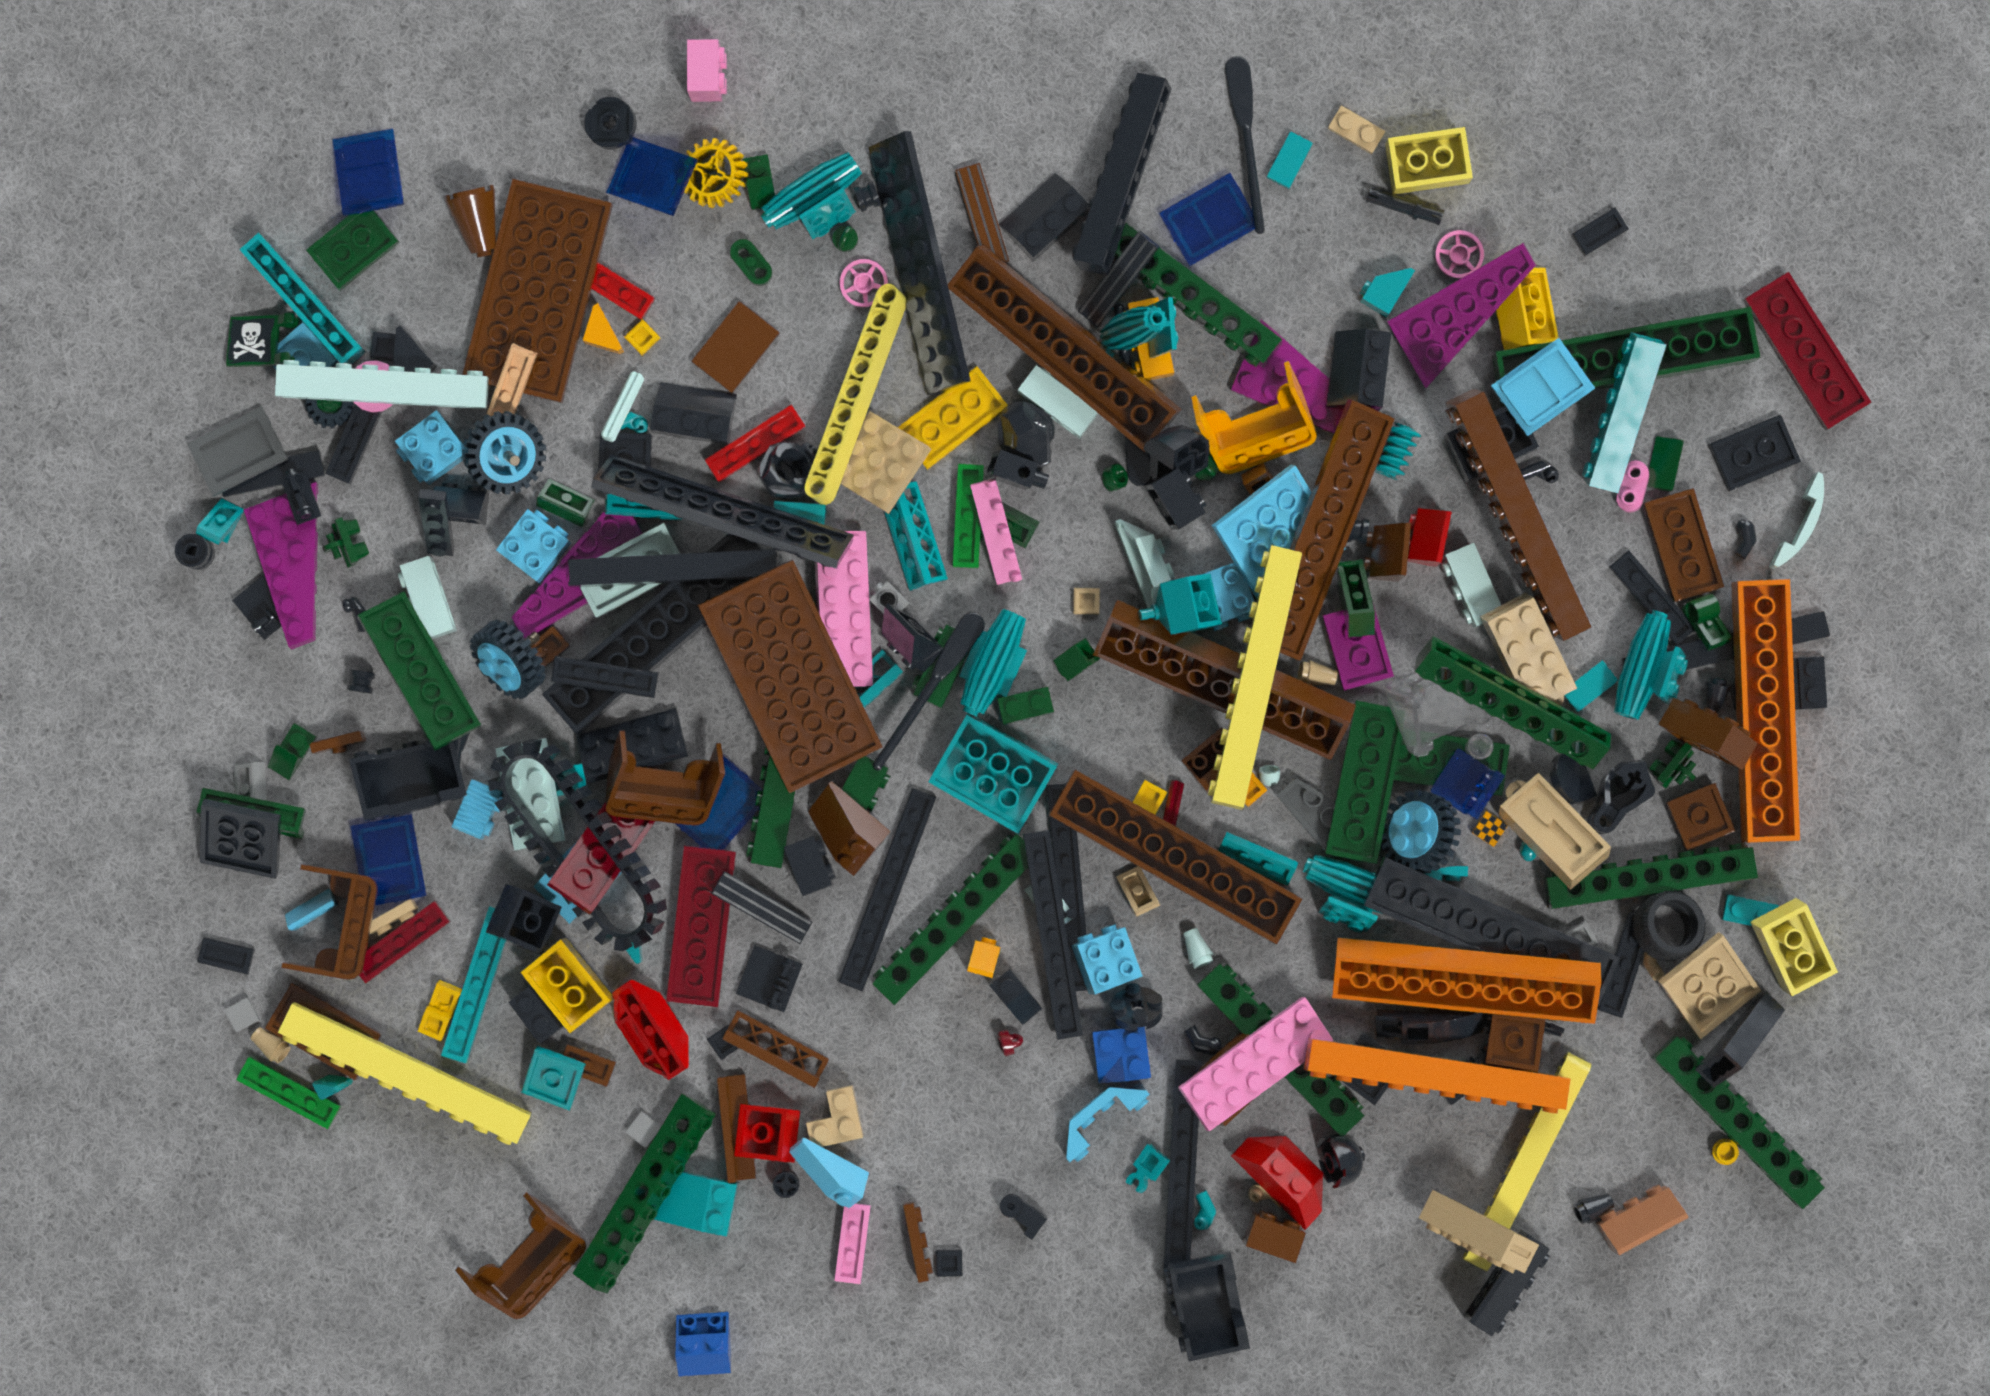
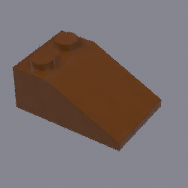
[1364,523,1411,582]
[808,781,891,876]

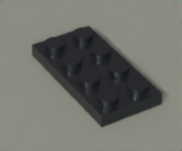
[576,708,688,784]

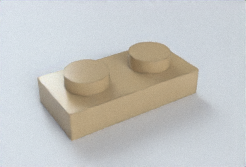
[1328,105,1385,154]
[370,899,418,936]

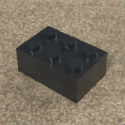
[1443,406,1539,483]
[1144,468,1206,530]

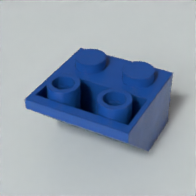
[675,1312,731,1376]

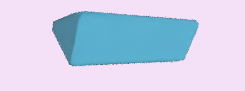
[285,889,339,931]

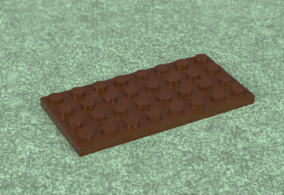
[462,179,613,403]
[698,559,883,793]

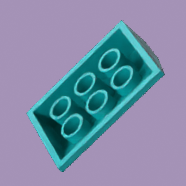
[928,714,1059,834]

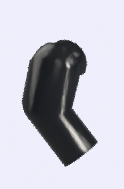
[342,597,366,632]

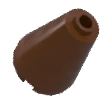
[443,184,496,258]

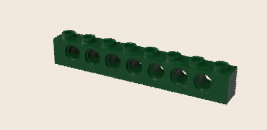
[1114,223,1282,368]
[1414,636,1611,769]
[872,834,1028,1006]
[1543,843,1758,909]
[1196,963,1365,1136]
[1651,1036,1825,1210]
[572,1093,716,1294]

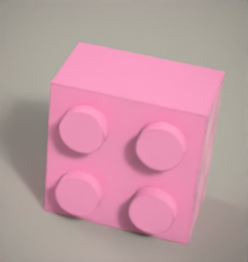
[687,39,727,102]

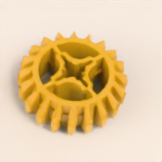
[679,138,748,208]

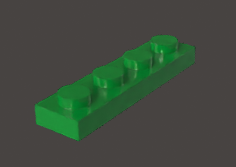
[953,464,984,569]
[236,1056,341,1129]

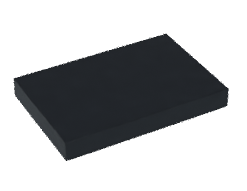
[1708,414,1801,492]

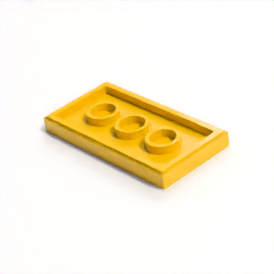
[897,366,1008,470]

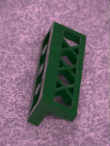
[196,788,306,839]

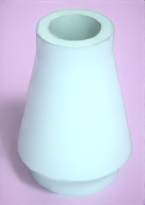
[1183,928,1213,969]

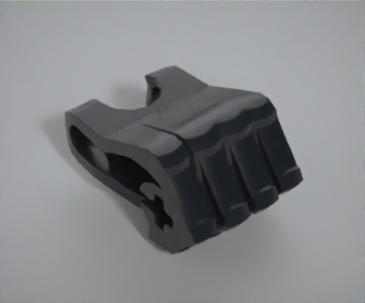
[1586,760,1655,834]

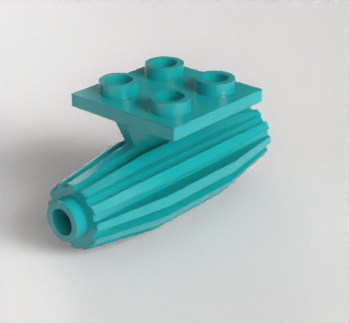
[760,152,862,239]
[1100,297,1178,358]
[959,609,1027,717]
[1614,610,1688,720]
[1302,855,1383,933]

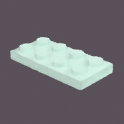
[580,523,680,618]
[495,738,565,850]

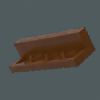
[722,1010,829,1088]
[717,1074,756,1183]

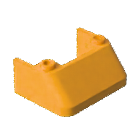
[1191,361,1316,474]

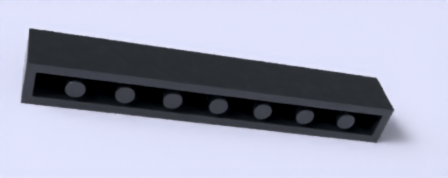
[1072,72,1172,276]

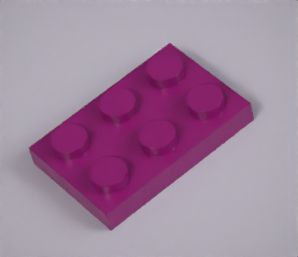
[1322,604,1394,691]

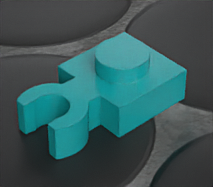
[1126,1144,1170,1193]

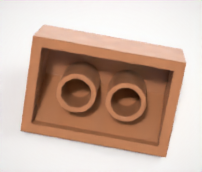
[1596,1184,1689,1255]

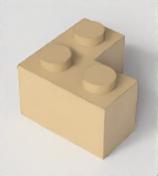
[806,1085,864,1147]

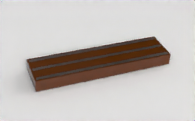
[955,163,1009,263]

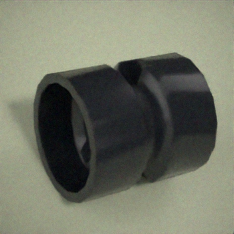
[174,534,215,570]

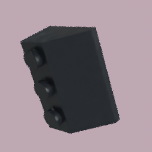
[999,173,1089,262]
[1326,328,1391,411]
[650,382,737,445]

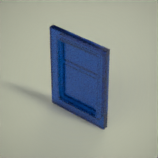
[332,129,404,216]
[606,137,698,216]
[1159,173,1255,267]
[675,756,762,850]
[350,814,427,906]

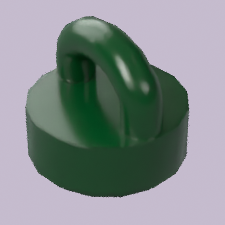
[832,226,858,252]
[1195,455,1218,481]
[1102,463,1128,492]

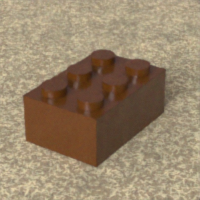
[1658,697,1757,770]

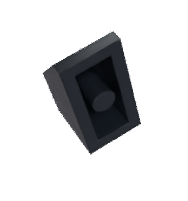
[393,325,437,373]
[989,969,1042,1025]

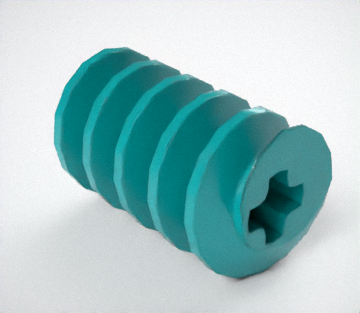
[1375,422,1421,481]

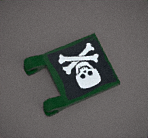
[226,313,299,367]

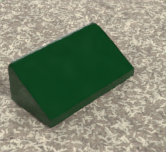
[1647,436,1684,492]
[536,478,595,527]
[1002,502,1040,549]

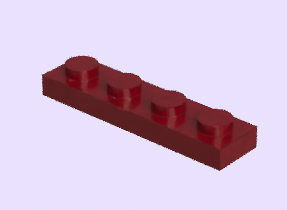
[359,901,451,984]

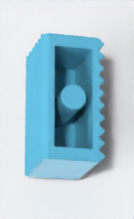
[452,779,503,839]

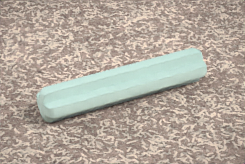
[601,371,644,442]

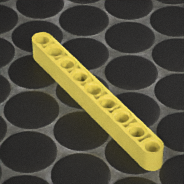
[804,284,907,505]
[1463,1052,1591,1271]

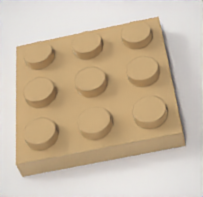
[840,411,932,514]
[1658,932,1761,1039]

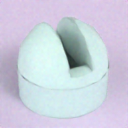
[1259,765,1280,786]

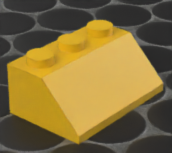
[1496,268,1559,350]
[521,938,614,1033]

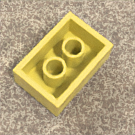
[1385,127,1473,194]
[1750,898,1838,996]

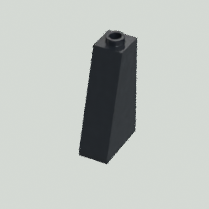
[1695,992,1785,1087]

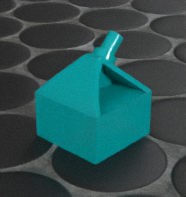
[1138,573,1222,635]

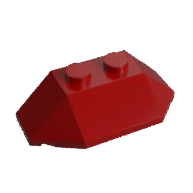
[612,979,689,1080]
[1231,1136,1323,1230]

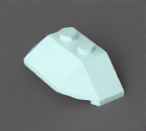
[1114,519,1174,608]

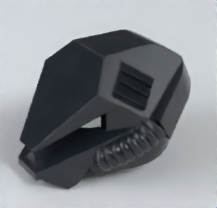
[998,401,1055,469]
[757,441,818,498]

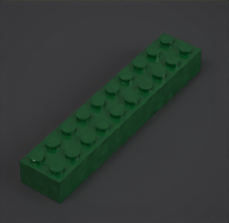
[1492,307,1760,407]

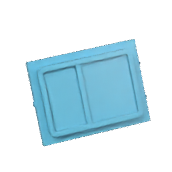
[1491,338,1595,436]

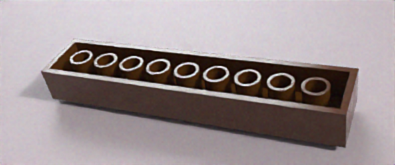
[948,245,1182,452]
[1445,389,1592,641]
[1093,600,1356,760]
[1048,770,1302,945]

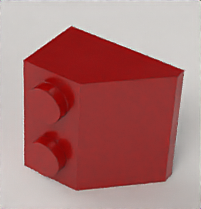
[1408,508,1452,567]
[734,1104,800,1163]

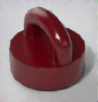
[997,1029,1024,1057]

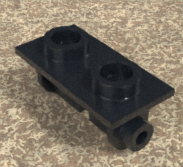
[281,469,322,525]

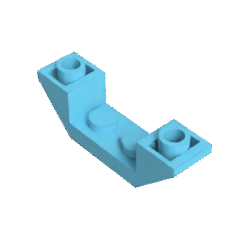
[1066,1086,1150,1162]

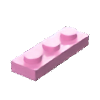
[835,1203,871,1284]

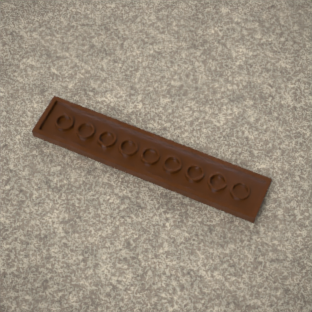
[1279,399,1395,661]

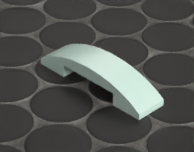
[1769,472,1824,569]

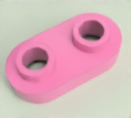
[1616,461,1649,513]

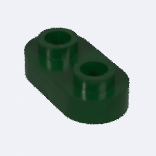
[730,239,773,286]

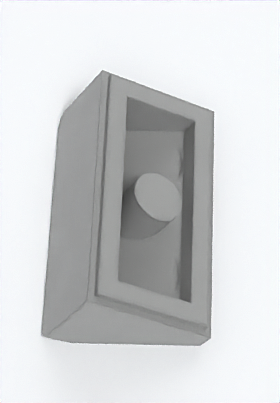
[234,762,267,800]

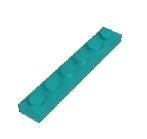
[441,906,506,1063]

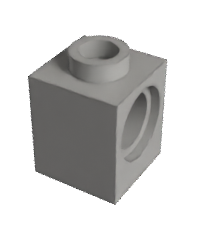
[869,581,910,615]

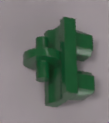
[322,517,369,568]
[1649,740,1696,789]

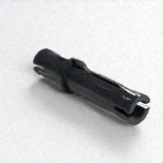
[1366,186,1445,226]

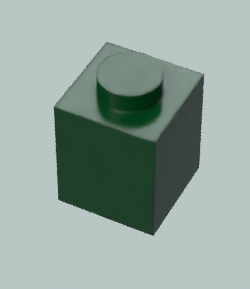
[1053,638,1100,682]

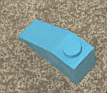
[789,1137,869,1208]

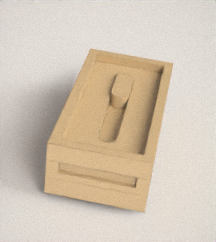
[1480,593,1577,705]
[1499,773,1611,890]
[1419,1190,1539,1273]

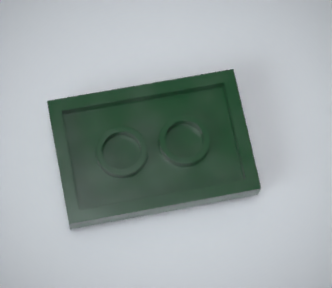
[306,202,400,291]

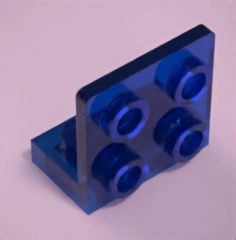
[1430,749,1505,820]

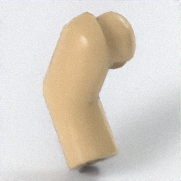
[1643,952,1664,981]
[1248,1184,1281,1208]

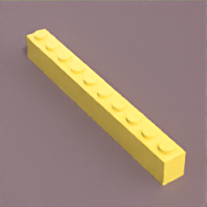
[1208,545,1302,810]
[278,1002,532,1145]

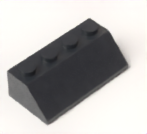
[1463,1229,1550,1336]

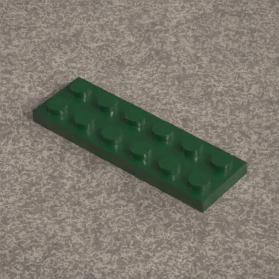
[357,592,481,751]
[1325,700,1407,864]
[1394,729,1510,796]

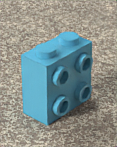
[395,410,466,485]
[496,509,571,583]
[1201,563,1254,631]
[1071,924,1142,995]

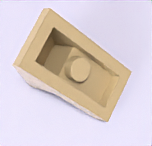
[1116,866,1160,917]

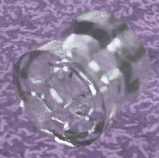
[1465,733,1494,760]

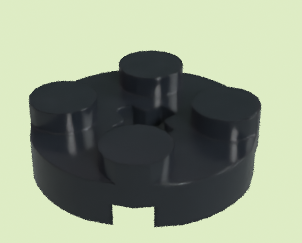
[584,97,637,150]
[1111,983,1163,1031]

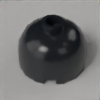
[1317,1134,1365,1189]

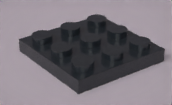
[200,799,281,879]

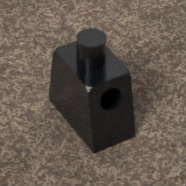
[985,450,1049,490]

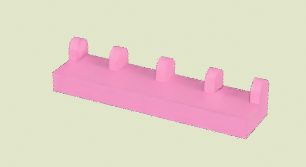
[970,478,1022,585]

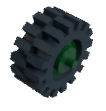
[305,399,353,429]

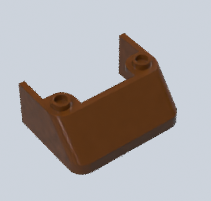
[605,731,725,825]
[281,864,378,980]
[455,1192,586,1319]

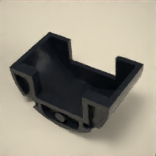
[349,741,467,821]
[1164,1251,1250,1362]

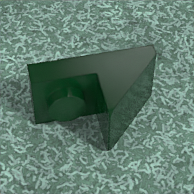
[743,154,775,210]
[268,723,317,781]

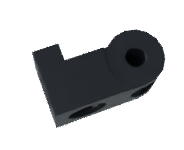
[1000,1194,1048,1240]

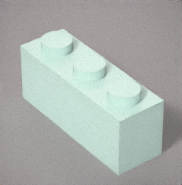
[1018,365,1098,439]
[1441,543,1501,628]
[398,556,457,639]

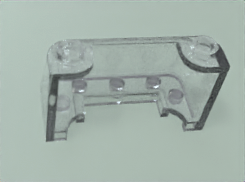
[1384,658,1500,756]

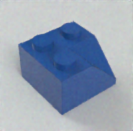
[1092,1026,1151,1083]

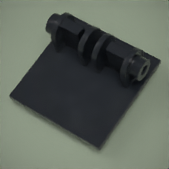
[232,574,282,640]
[736,945,803,1012]

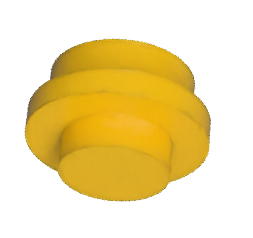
[1712,1139,1739,1165]

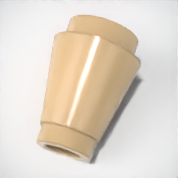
[1297,660,1338,685]
[251,1027,291,1063]

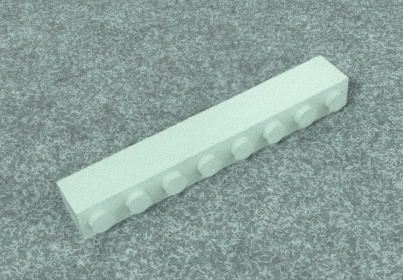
[275,360,489,409]

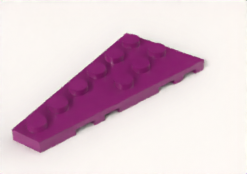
[1387,242,1536,388]
[1230,319,1343,434]
[244,482,319,650]
[511,512,643,639]

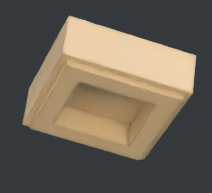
[1073,588,1100,615]

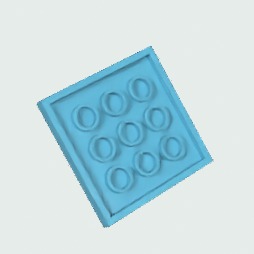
[1211,464,1345,599]

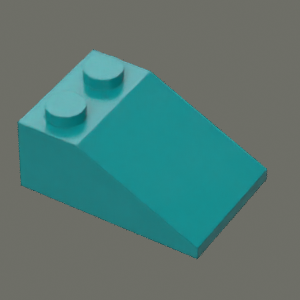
[654,1172,739,1237]

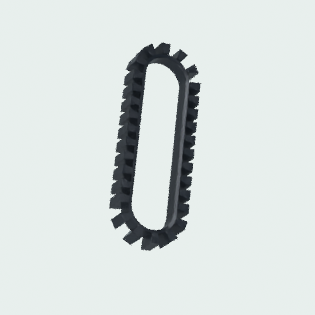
[488,739,667,951]

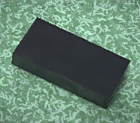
[1571,207,1629,257]
[197,937,255,975]

